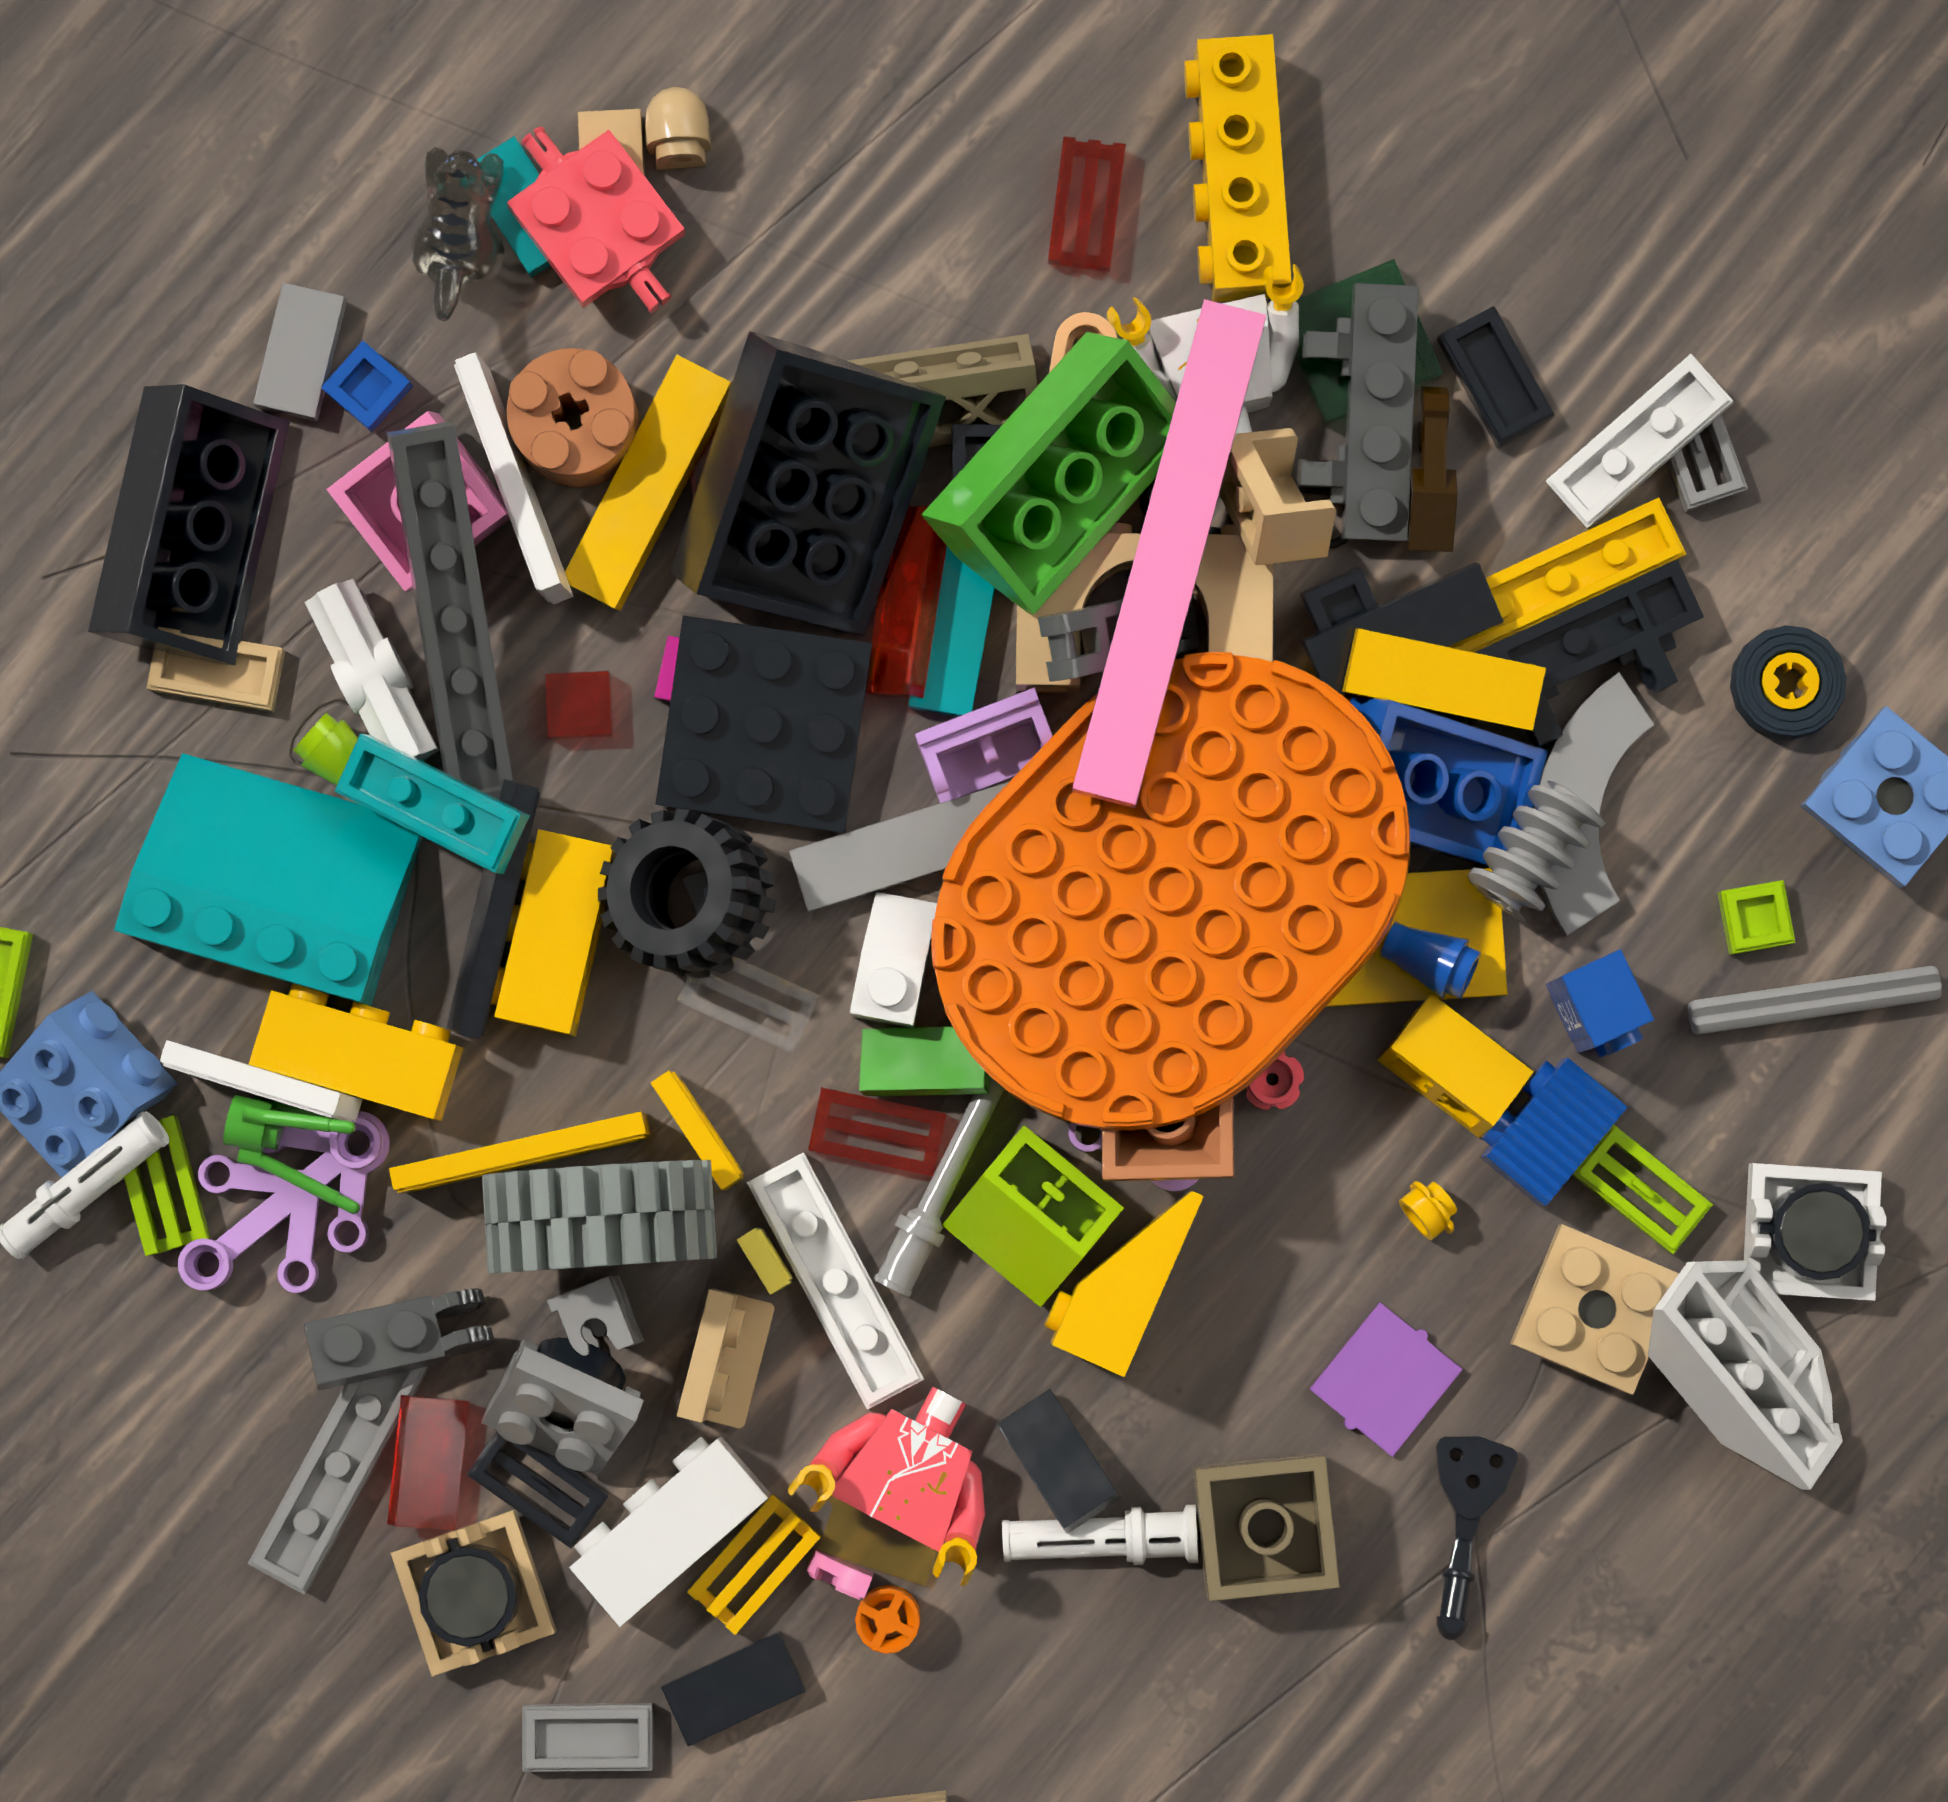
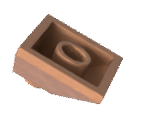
[1102,1097,1235,1182]

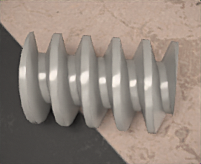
[1467,780,1606,923]

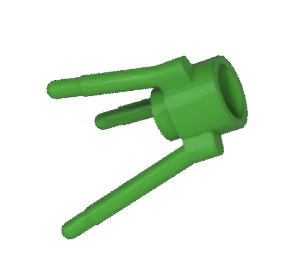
[223,1095,360,1214]

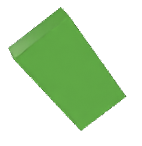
[859,1027,990,1096]

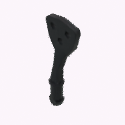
[1435,1436,1518,1640]

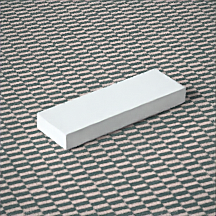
[1546,354,1734,530]
[160,1040,363,1121]

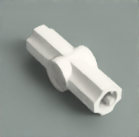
[305,578,439,761]

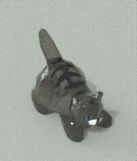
[412,147,505,322]

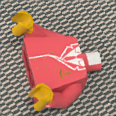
[788,1386,985,1586]

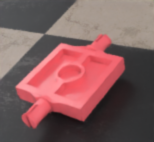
[507,126,685,313]

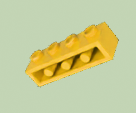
[1184,34,1292,302]

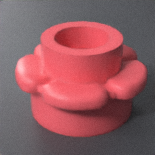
[1246,1051,1304,1110]

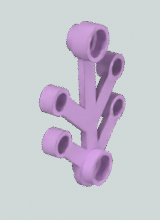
[178,1111,390,1293]

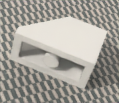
[850,892,937,1028]

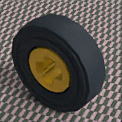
[1730,625,1847,740]

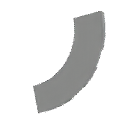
[1534,672,1654,937]

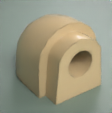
[645,87,712,170]

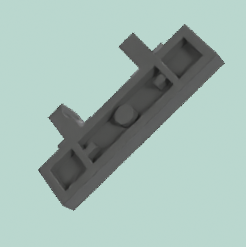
[1297,283,1419,542]

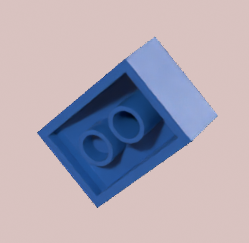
[1350,696,1548,867]

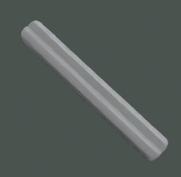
[1687,966,1942,1035]

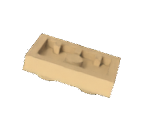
[677,1288,775,1428]

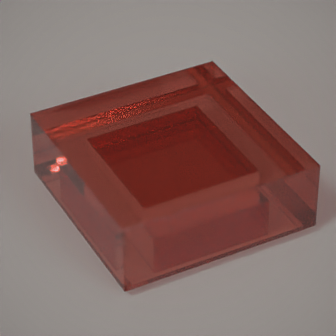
[545,671,613,739]

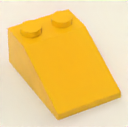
[1044,1191,1204,1377]

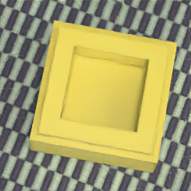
[737,1228,793,1295]

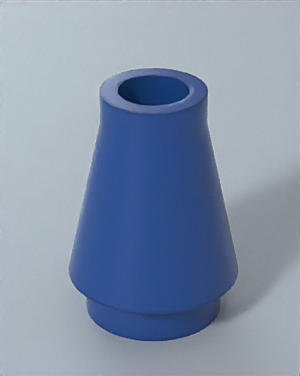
[1380,922,1481,999]

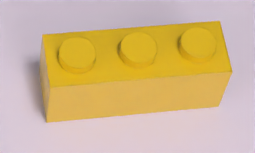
[491,829,617,1037]
[249,983,464,1121]

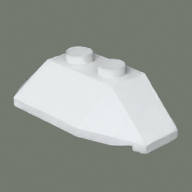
[1648,1260,1843,1490]

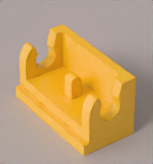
[1377,993,1534,1138]

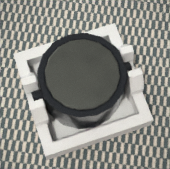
[1744,1163,1886,1301]

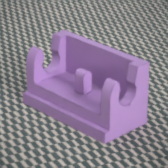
[915,688,1053,803]

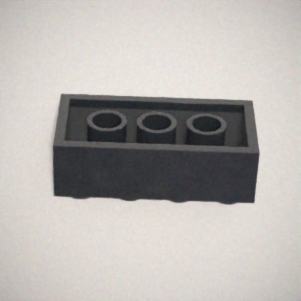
[88,384,290,666]

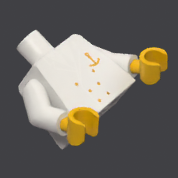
[1107,264,1304,434]

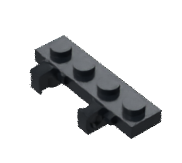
[1467,559,1704,747]

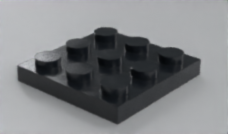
[655,615,873,833]

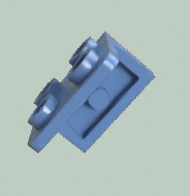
[0,991,178,1178]

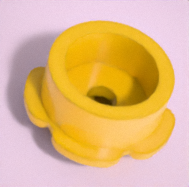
[1399,1181,1457,1241]

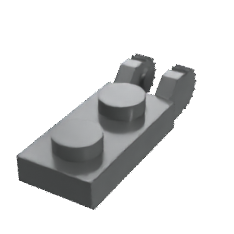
[304,1288,495,1390]

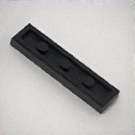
[446,779,540,1039]

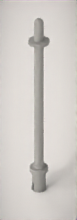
[873,1077,1005,1297]

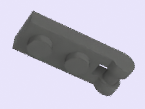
[1038,598,1201,682]

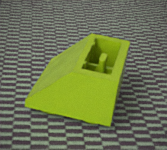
[942,1125,1124,1308]

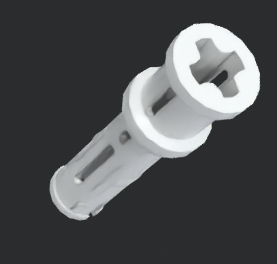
[1002,1504,1198,1565]

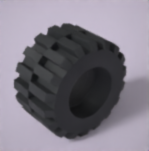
[598,808,776,978]

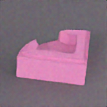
[806,1549,874,1600]

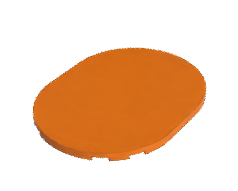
[931,652,1410,1130]

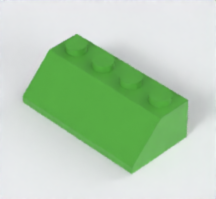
[921,332,1176,615]

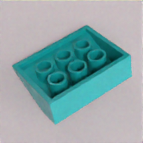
[114,753,423,1006]

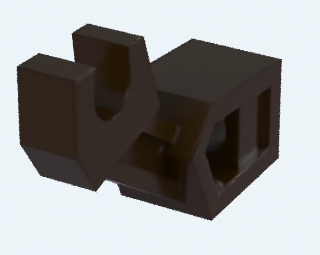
[1406,386,1458,552]

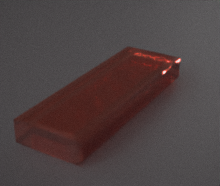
[866,506,947,698]

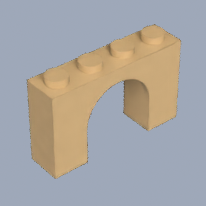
[1016,523,1273,693]

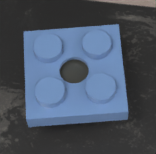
[1800,706,1948,888]

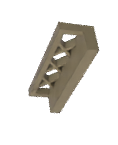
[848,334,1038,447]

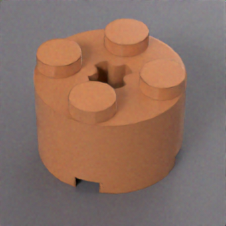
[507,348,640,488]

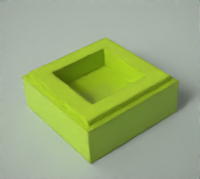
[1717,880,1796,955]

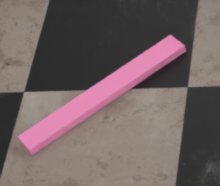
[1072,299,1266,808]

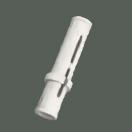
[0,1111,169,1260]

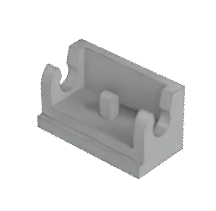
[547,1275,645,1356]

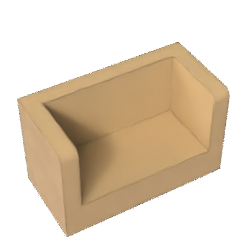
[1219,428,1336,565]

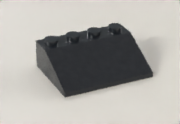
[670,331,946,636]

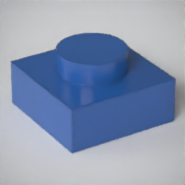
[321,341,413,433]

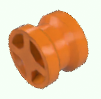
[855,1584,921,1654]

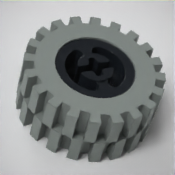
[482,1160,717,1274]

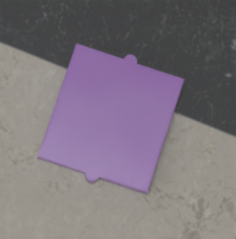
[1309,1302,1463,1457]

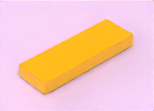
[1342,628,1546,731]

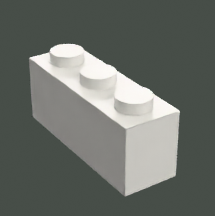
[569,1436,771,1627]

